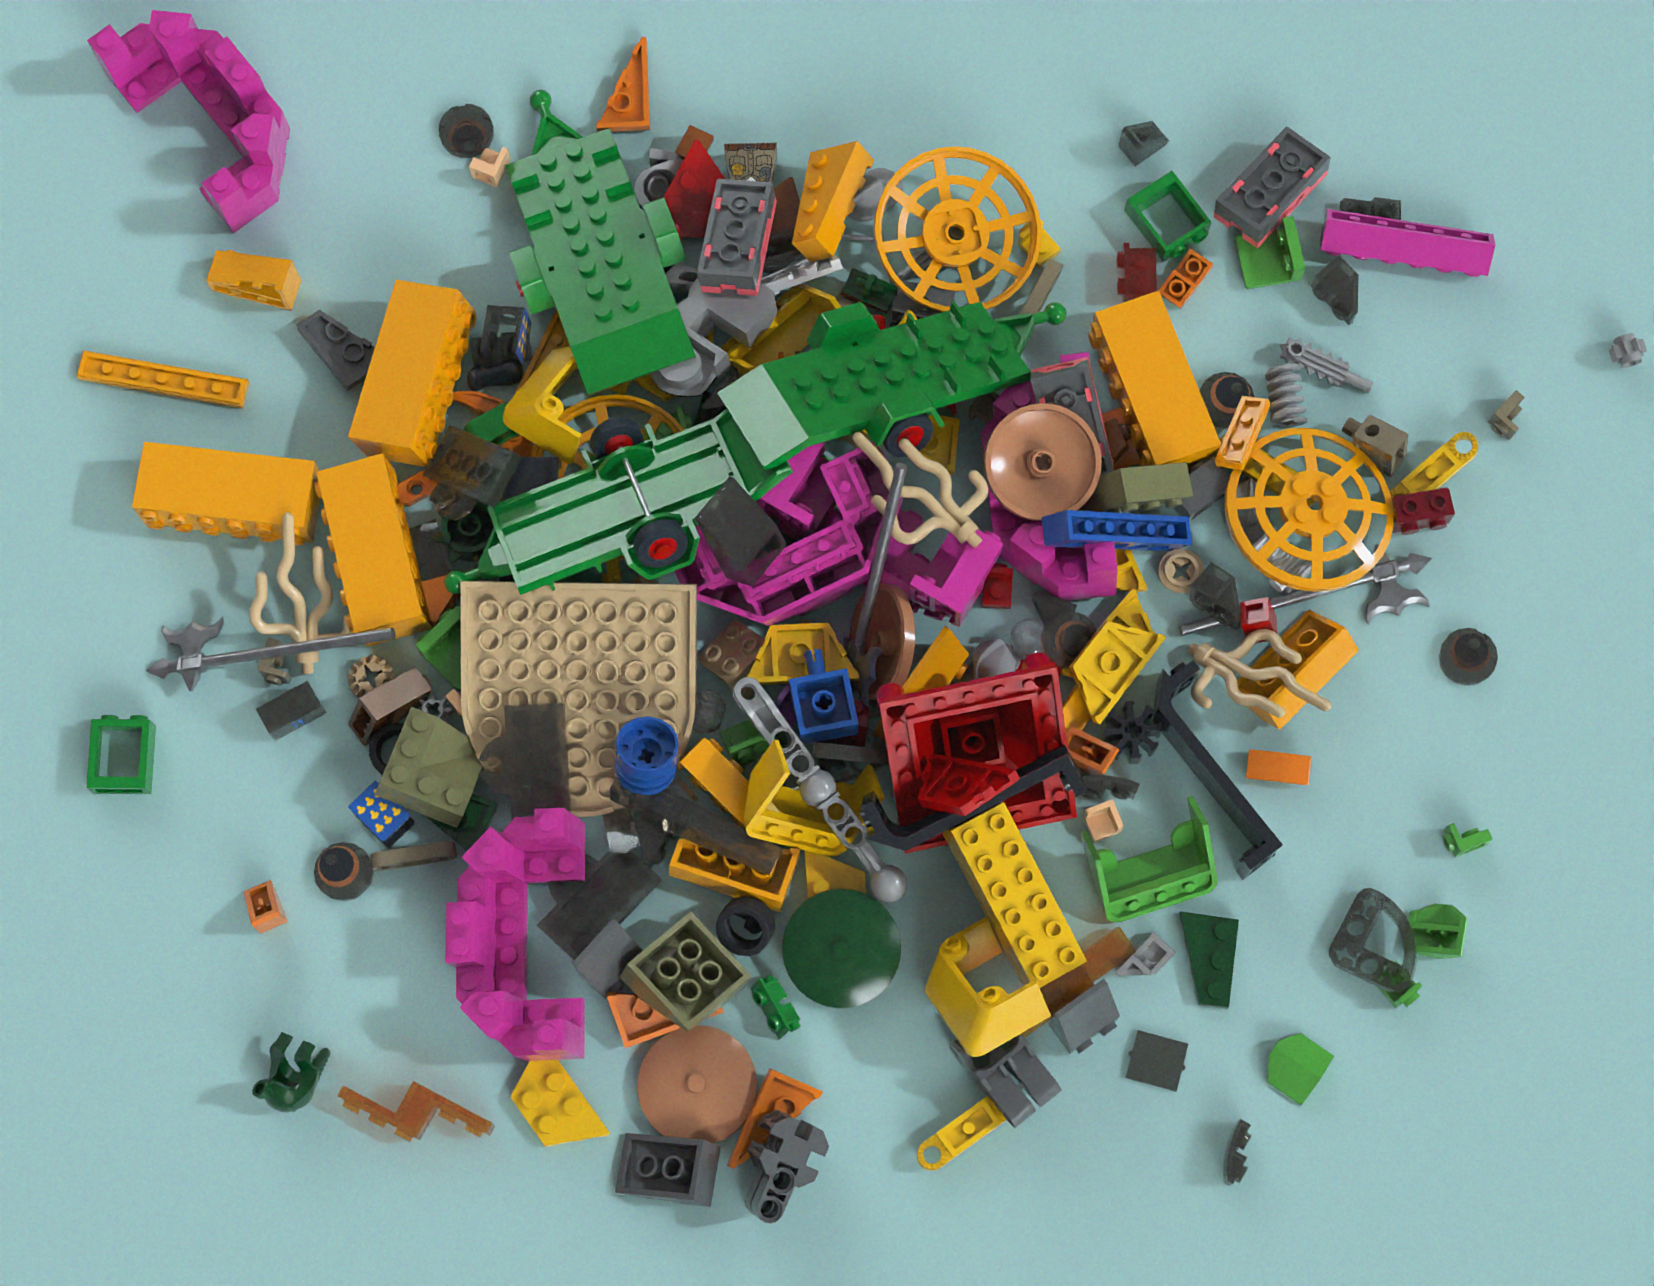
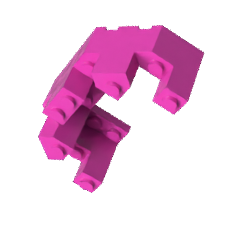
[87,10,290,234]
[981,352,1117,602]
[674,441,903,627]
[758,442,1003,627]
[445,808,585,1061]

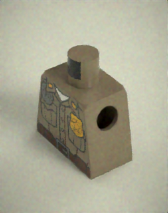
[724,142,777,183]
[1342,415,1408,478]

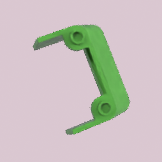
[1081,796,1218,922]

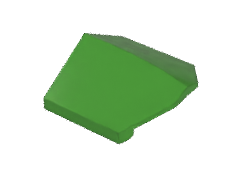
[1403,903,1468,959]
[1267,1033,1334,1106]

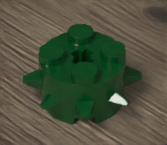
[433,492,494,564]

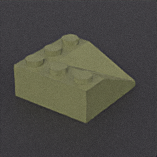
[1077,462,1193,513]
[374,707,482,828]
[620,911,751,1032]

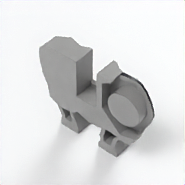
[650,262,778,397]

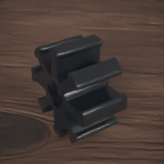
[1101,701,1163,764]

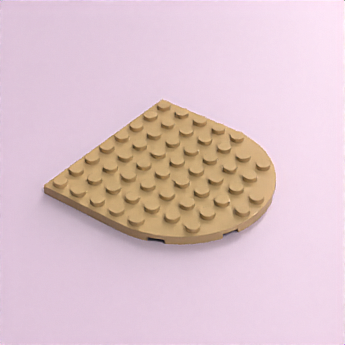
[460,581,697,817]

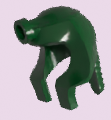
[252,1032,331,1113]

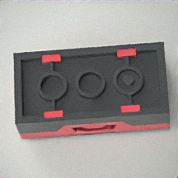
[1214,126,1331,249]
[697,179,777,296]
[1031,357,1114,476]

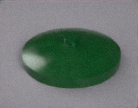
[782,888,901,1008]

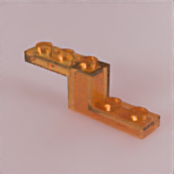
[1019,927,1136,1038]
[337,1081,495,1142]

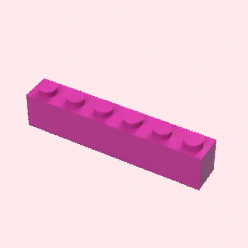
[1320,209,1496,277]

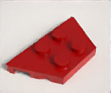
[663,138,725,238]
[917,753,1020,816]

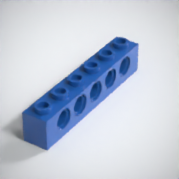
[1042,510,1192,551]

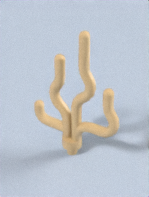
[852,432,988,548]
[249,512,353,674]
[1188,629,1331,718]

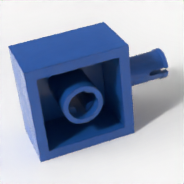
[789,649,859,744]

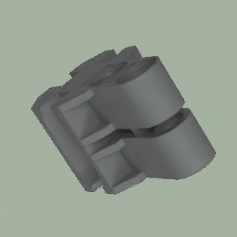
[949,1035,1062,1128]
[745,1110,829,1224]

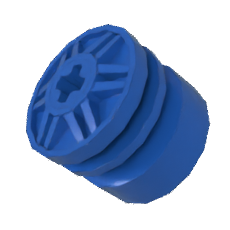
[614,716,679,795]

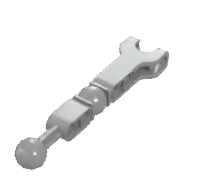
[732,677,907,902]

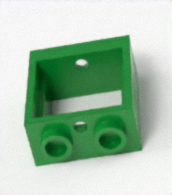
[1124,171,1211,262]
[86,715,156,794]

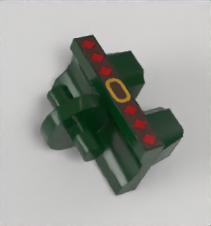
[841,267,898,314]

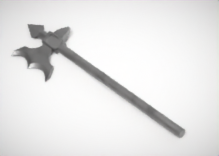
[843,463,907,707]
[1179,544,1432,636]
[145,616,395,692]

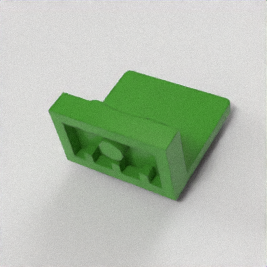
[1235,216,1305,289]
[719,720,786,766]

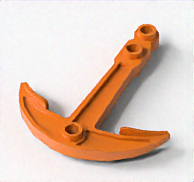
[397,391,534,507]

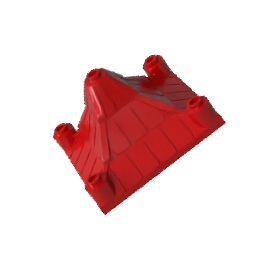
[876,653,1077,854]

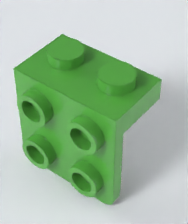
[416,605,461,691]

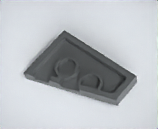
[296,310,375,391]

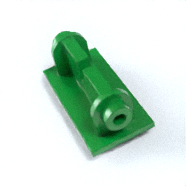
[750,975,801,1040]

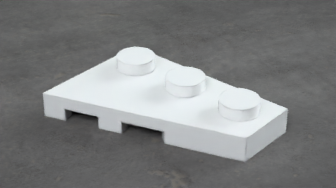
[760,255,843,295]

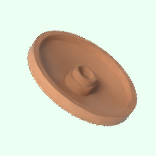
[984,403,1102,522]
[849,583,915,700]
[637,1025,757,1144]

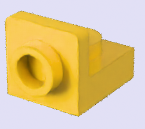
[1017,219,1061,269]

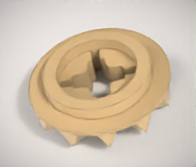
[1158,549,1204,594]
[347,655,395,698]

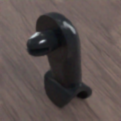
[467,360,524,392]

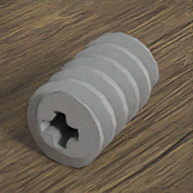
[1265,363,1307,427]

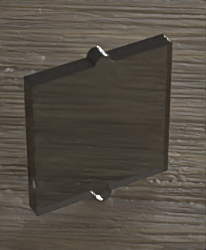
[1125,1030,1188,1092]

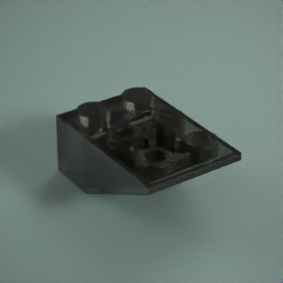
[695,476,787,587]

